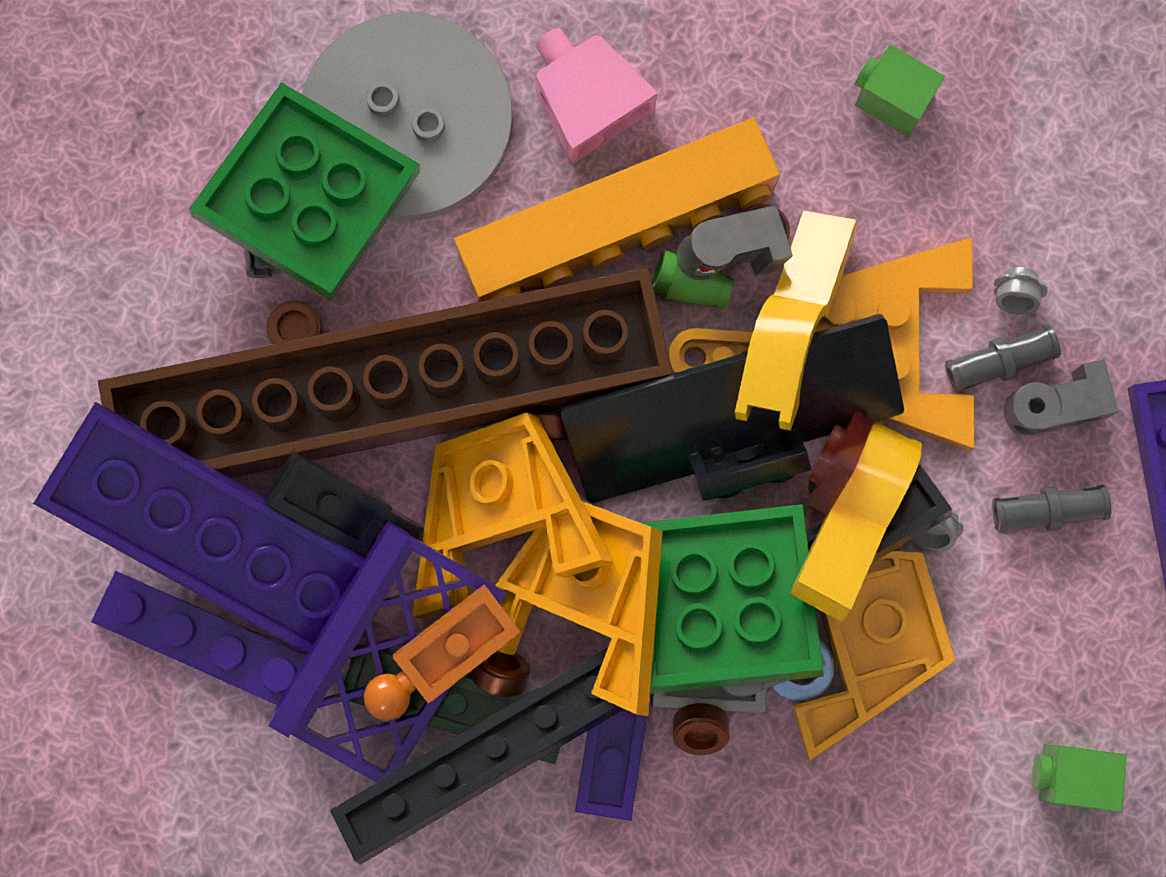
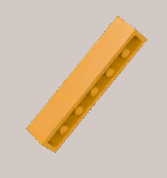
[454,117,780,302]

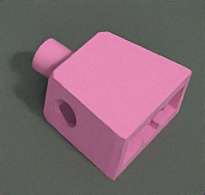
[535,28,657,165]

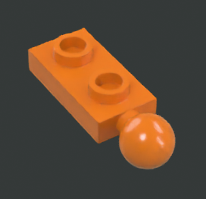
[364,584,521,721]

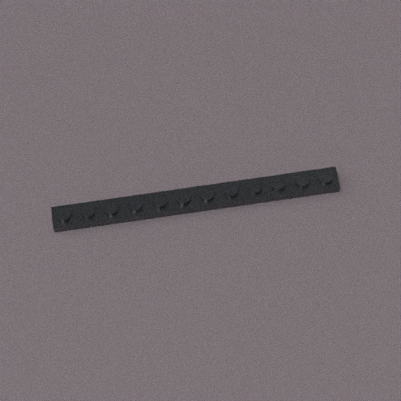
[330,465,952,865]

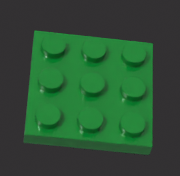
[189,82,420,301]
[641,504,824,694]

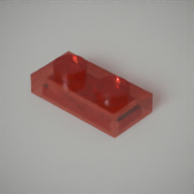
[808,411,875,515]

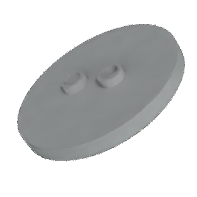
[302,13,513,221]

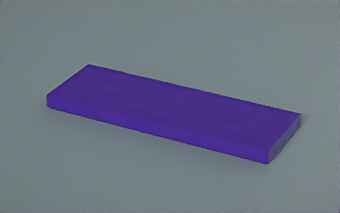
[33,402,366,654]

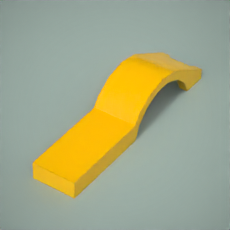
[735,211,856,431]
[789,421,922,622]

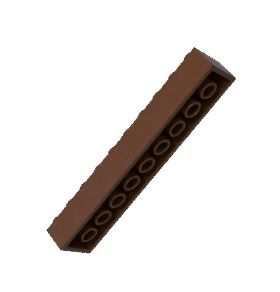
[98,267,672,478]

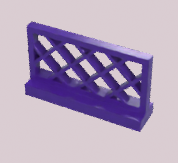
[268,521,506,783]

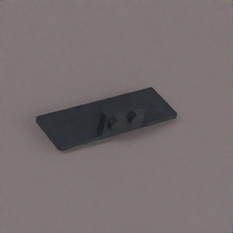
[560,314,904,503]

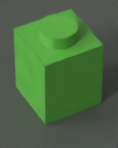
[854,44,946,137]
[1032,744,1127,812]

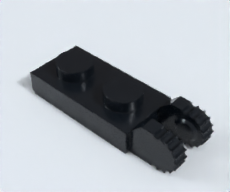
[263,450,424,556]

